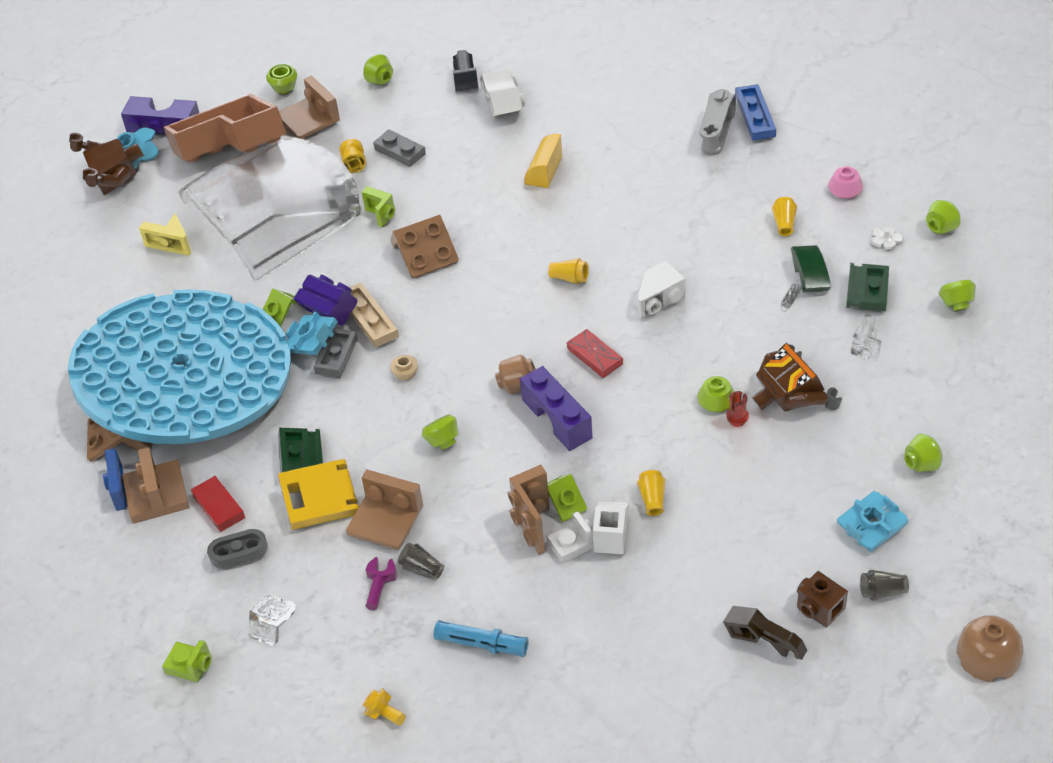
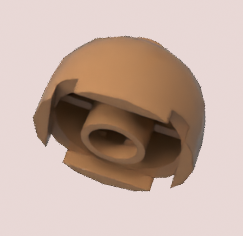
[956,616,1024,682]

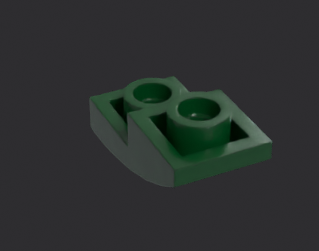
[791,245,831,292]

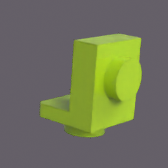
[362,186,395,227]

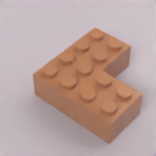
[163,93,287,163]

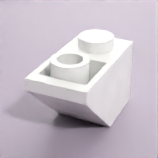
[638,261,685,320]
[593,501,629,555]

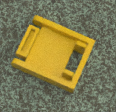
[278,459,359,530]

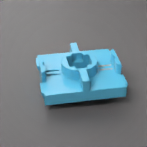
[285,312,338,355]
[837,491,909,552]

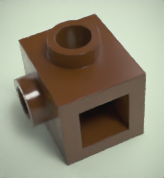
[797,571,848,628]

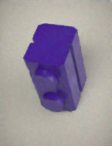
[294,274,358,326]

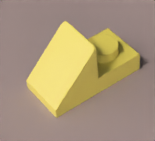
[139,214,191,256]

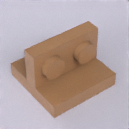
[122,447,189,524]

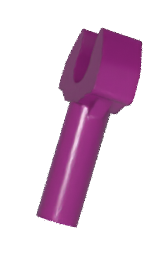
[365,557,397,610]

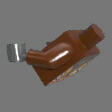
[751,342,842,411]

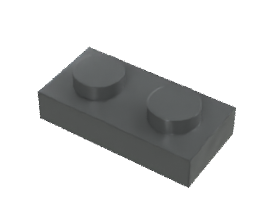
[373,129,426,167]
[313,328,358,378]

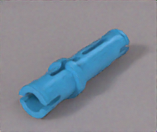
[433,620,529,657]

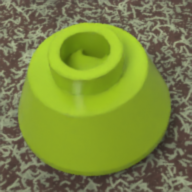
[363,54,393,85]
[266,64,297,94]
[926,200,961,234]
[939,280,976,311]
[697,376,736,412]
[421,414,459,450]
[904,434,943,472]

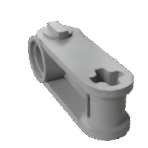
[699,89,736,155]

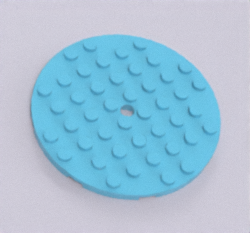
[68,289,291,444]

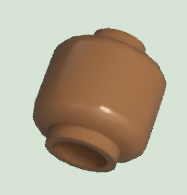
[495,355,536,395]

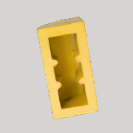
[524,134,562,188]

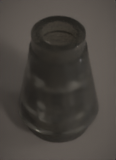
[398,542,445,581]
[860,570,909,601]

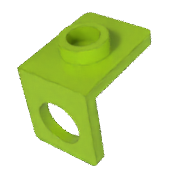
[263,288,297,327]
[548,474,587,521]

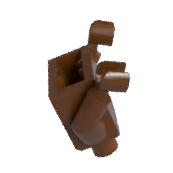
[69,132,144,195]

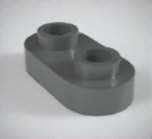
[207,529,268,568]

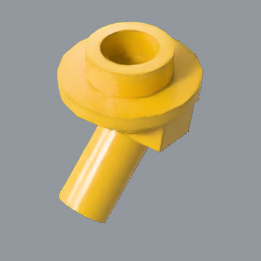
[362,688,406,726]

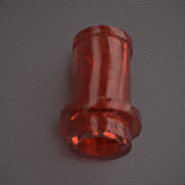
[726,391,749,427]

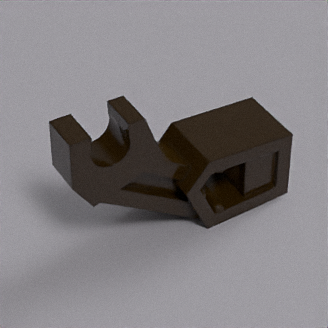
[723,606,807,660]

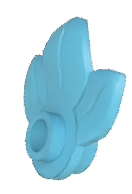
[117,128,159,169]

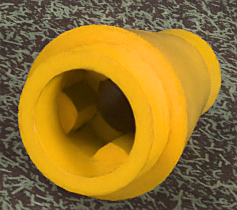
[772,197,797,236]
[548,258,589,284]
[637,470,666,516]

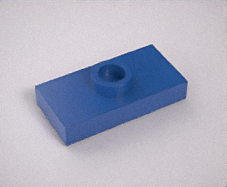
[103,448,127,511]

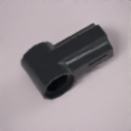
[453,50,479,91]

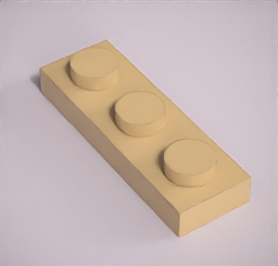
[349,283,399,348]

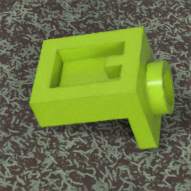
[162,640,212,683]

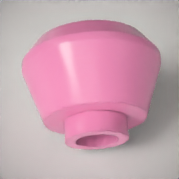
[828,166,863,199]

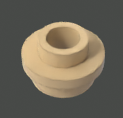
[391,355,418,380]

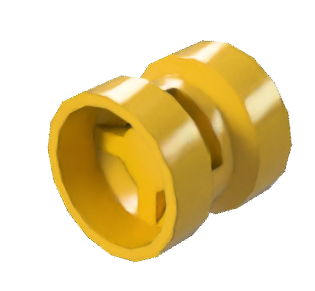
[339,139,366,173]

